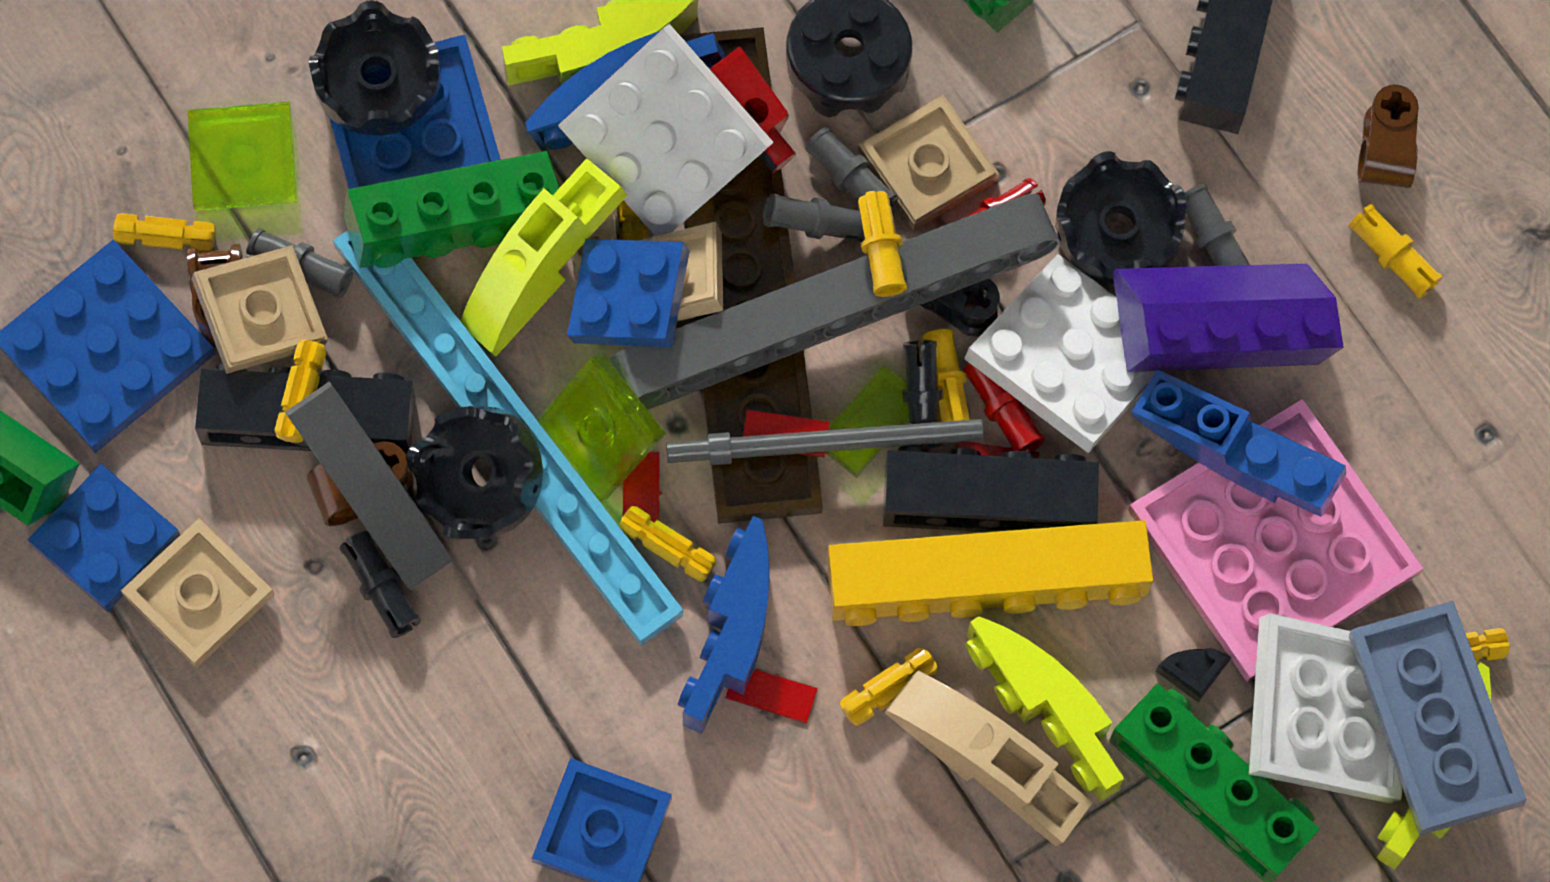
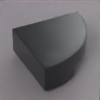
[1155,648,1232,703]

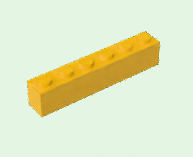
[826,520,1153,626]

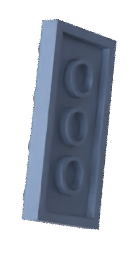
[1349,601,1527,835]

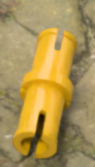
[1348,204,1443,300]

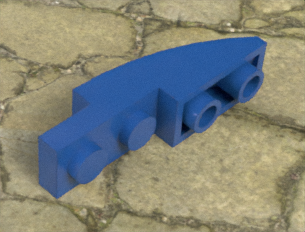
[525,31,725,150]
[1131,369,1346,517]
[678,516,769,734]

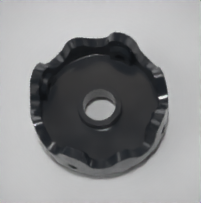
[309,0,441,136]
[786,0,913,117]
[1055,151,1187,284]
[406,406,544,539]

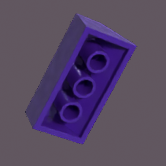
[1113,263,1344,372]

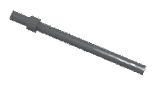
[666,419,983,465]

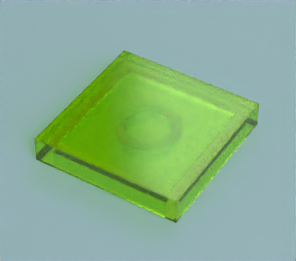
[187,101,297,211]
[537,353,666,501]

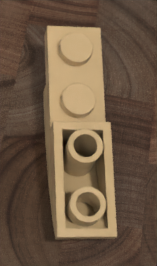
[884,671,1093,847]

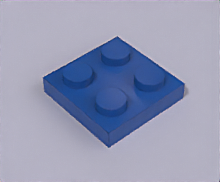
[567,239,690,347]
[27,464,180,612]
[532,758,672,882]

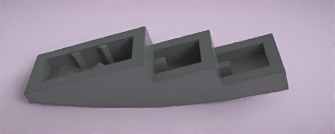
[285,382,453,590]

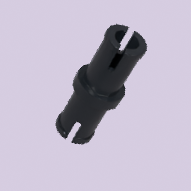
[902,340,944,449]
[339,531,421,638]

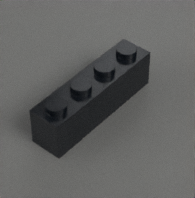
[1174,0,1273,134]
[195,364,415,455]
[883,445,1099,532]

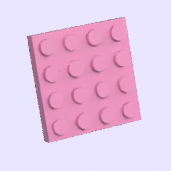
[1128,399,1424,683]

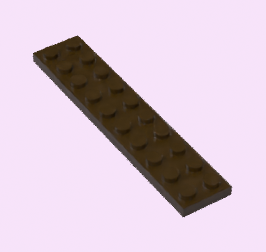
[680,27,823,524]

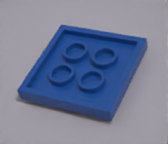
[328,35,501,189]
[0,240,216,453]

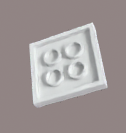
[558,24,774,236]
[964,254,1156,453]
[1249,613,1402,804]

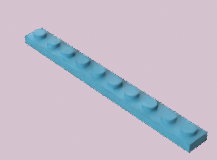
[333,230,683,646]

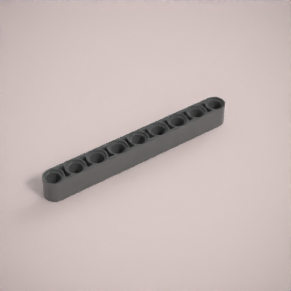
[608,194,1060,413]

